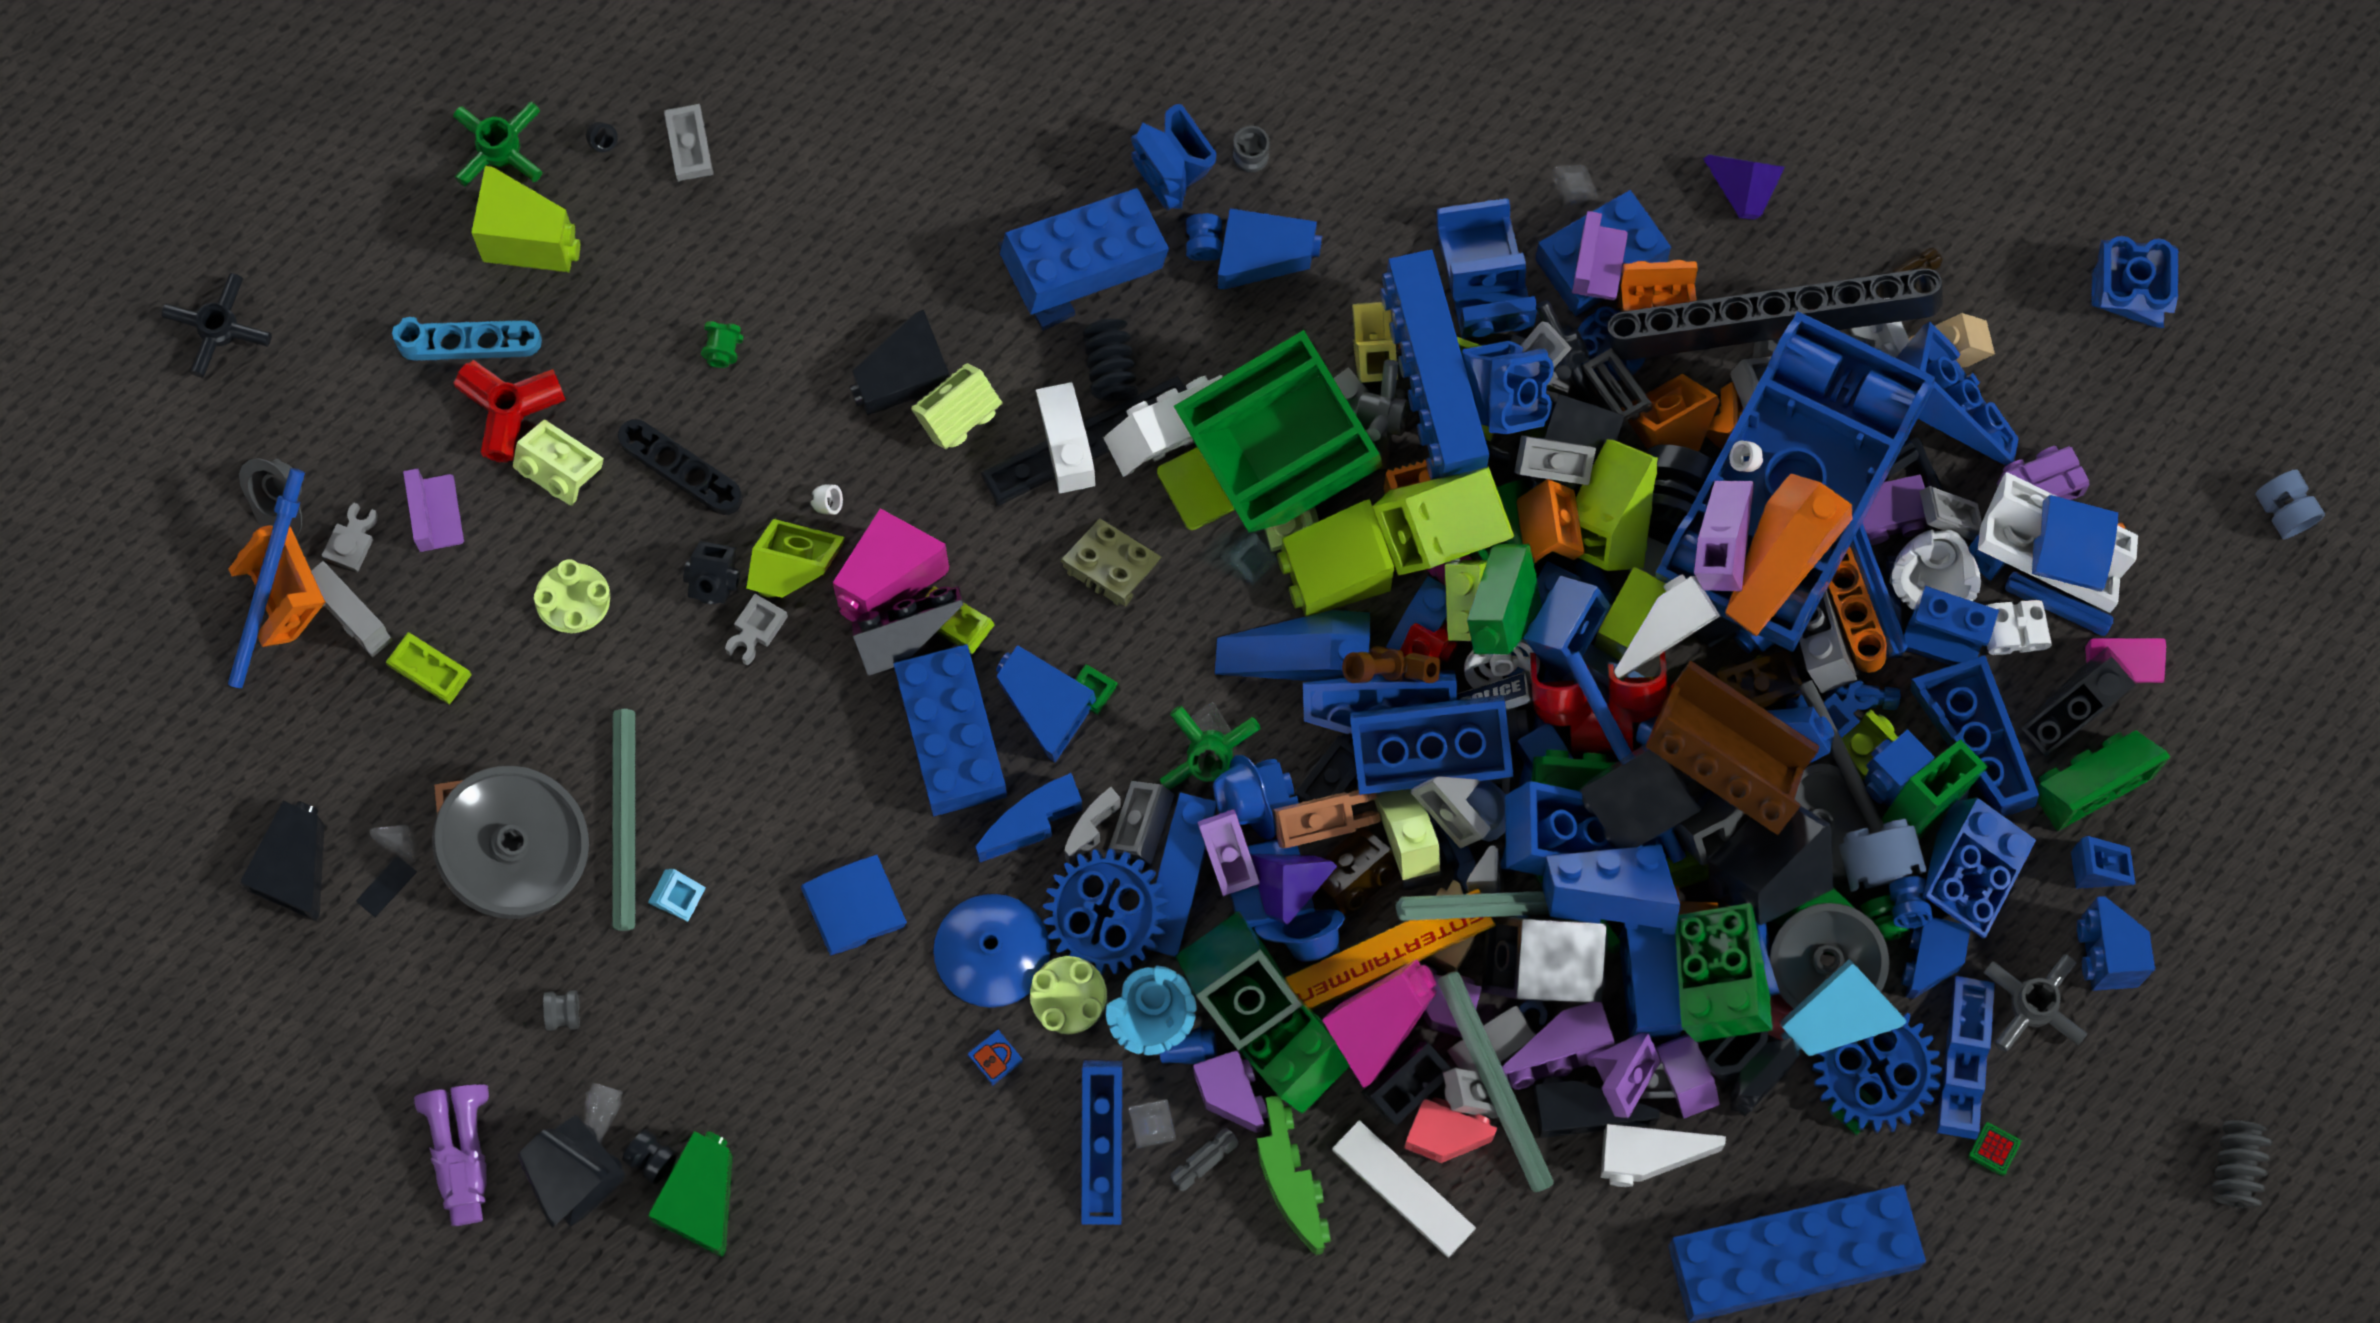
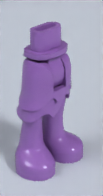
[414,1085,489,1226]

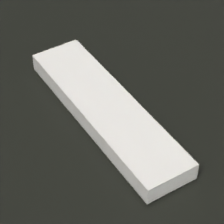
[1332,1120,1476,1258]

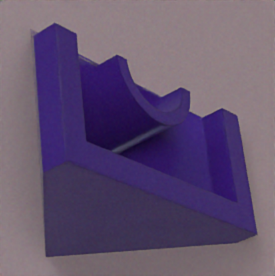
[1704,155,1784,220]
[1250,854,1337,925]

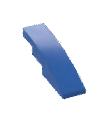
[1937,976,1995,1140]

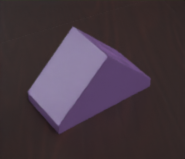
[1655,1034,1720,1119]

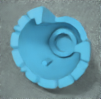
[1106,965,1197,1055]

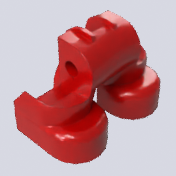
[1530,652,1668,757]

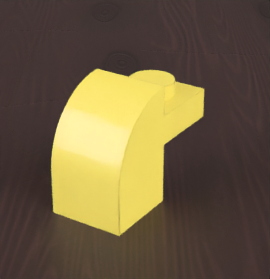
[1352,302,1398,383]

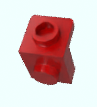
[1400,622,1459,664]

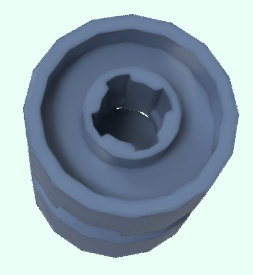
[2255,469,2325,540]

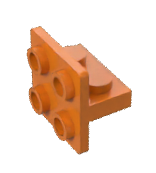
[1617,260,1698,312]

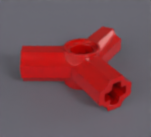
[453,360,566,463]

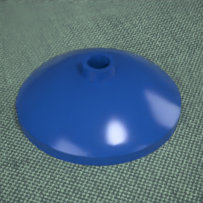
[934,894,1050,1008]

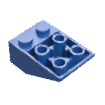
[1923,798,2036,938]

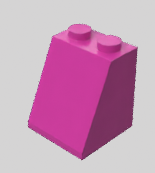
[833,508,949,622]
[1322,959,1437,1088]

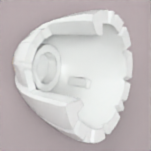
[1892,529,1981,609]

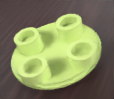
[534,559,611,633]
[1030,956,1107,1034]

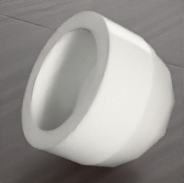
[1729,441,1763,472]
[811,485,843,515]

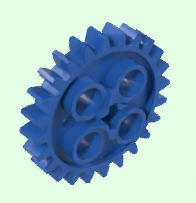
[1043,849,1169,975]
[1812,1013,1942,1134]

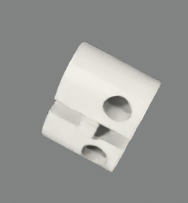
[1986,600,2052,655]

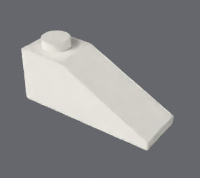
[1036,382,1096,494]
[1614,574,1720,678]
[1600,1124,1726,1187]

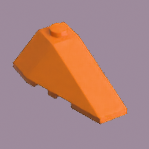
[1725,473,1852,636]

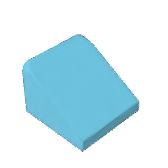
[648,869,706,921]

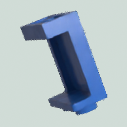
[1437,199,1526,298]
[1904,586,1999,666]

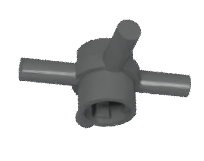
[1357,360,1409,469]
[1984,954,2088,1052]

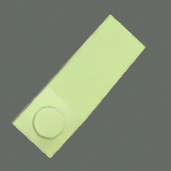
[1374,789,1440,880]

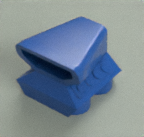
[1131,104,1216,211]
[2092,236,2178,328]
[1462,341,1554,434]

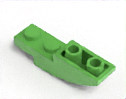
[1256,1095,1331,1255]

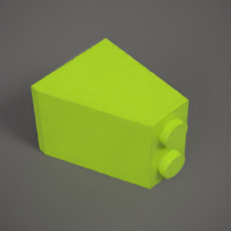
[471,166,580,272]
[1277,499,1394,616]

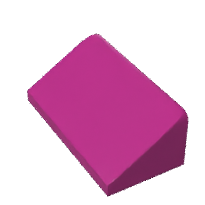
[2085,638,2166,683]

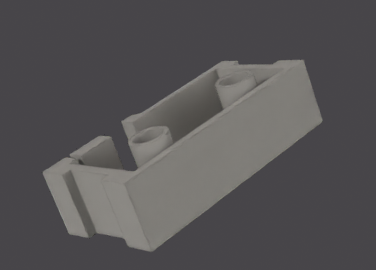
[311,561,393,657]

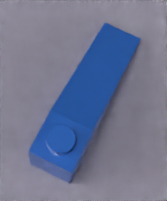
[1144,792,1217,957]
[1082,1060,1123,1225]

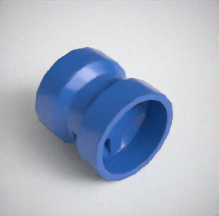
[1186,213,1222,260]
[1889,876,1932,928]

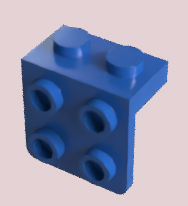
[1453,283,1537,339]

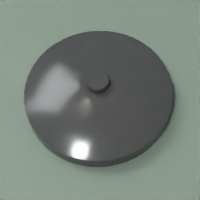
[432,766,589,919]

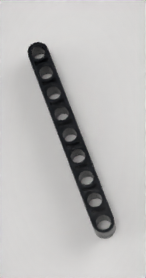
[1608,269,1943,360]

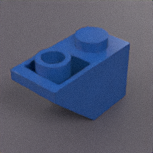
[1901,917,1971,999]

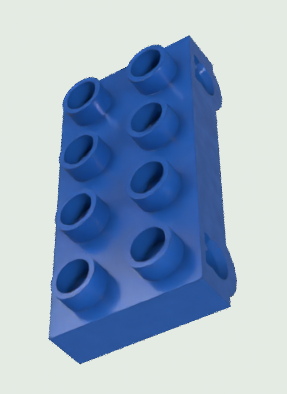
[1656,311,1935,652]

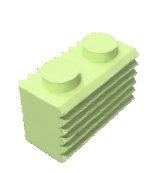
[911,363,1002,449]

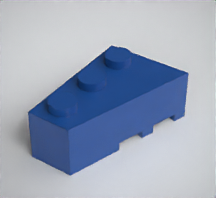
[1542,845,1680,935]

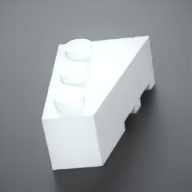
[1103,375,1222,477]

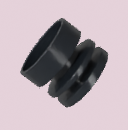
[1646,445,1715,535]

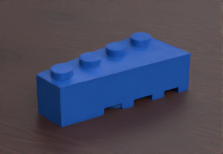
[1910,655,2039,817]

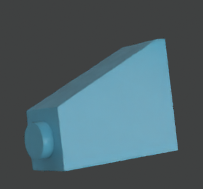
[1780,959,1907,1056]

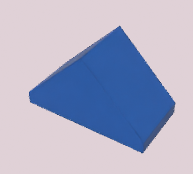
[2071,836,2135,889]

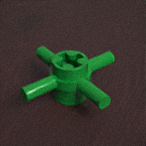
[453,101,542,187]
[1160,705,1261,790]

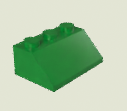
[2037,730,2170,832]

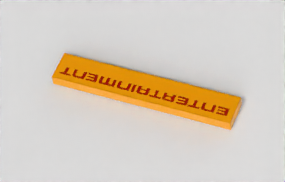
[1286,889,1496,1010]

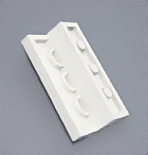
[1978,472,2138,613]

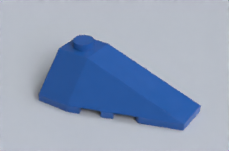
[1896,322,2019,466]
[1215,610,1370,681]
[1303,670,1457,734]

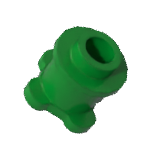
[701,321,743,368]

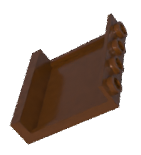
[1645,660,1820,835]

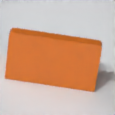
[1517,479,1584,563]

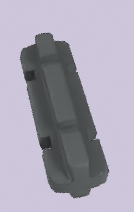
[1170,1128,1239,1191]

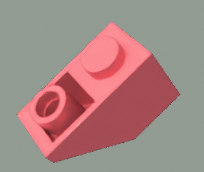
[1404,1097,1497,1163]

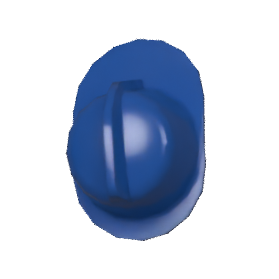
[1213,755,1276,839]
[1255,909,1345,962]

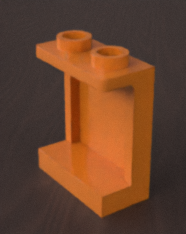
[228,525,326,647]

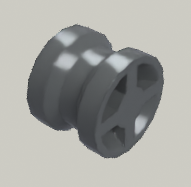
[543,990,580,1031]

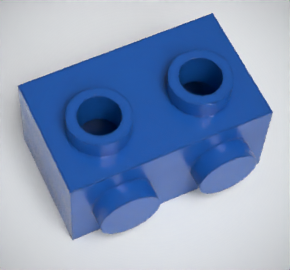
[1864,729,1935,808]

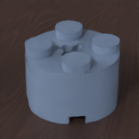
[1838,819,1927,891]

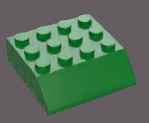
[1173,330,1383,533]

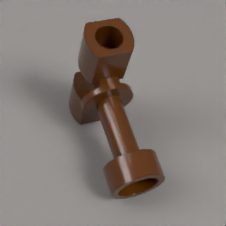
[1342,646,1440,683]

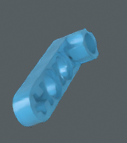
[392,317,542,360]

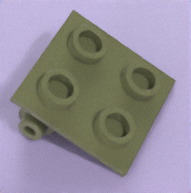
[1061,518,1161,607]

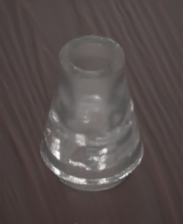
[583,1083,624,1143]

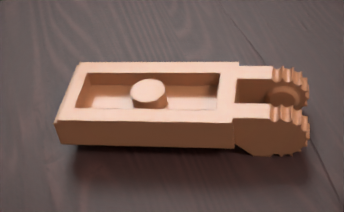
[1272,791,1381,848]

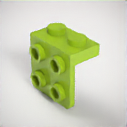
[1157,447,1235,530]

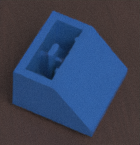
[1524,576,1612,680]
[2077,896,2155,991]

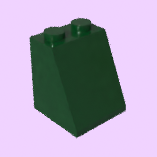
[1176,911,1302,1050]

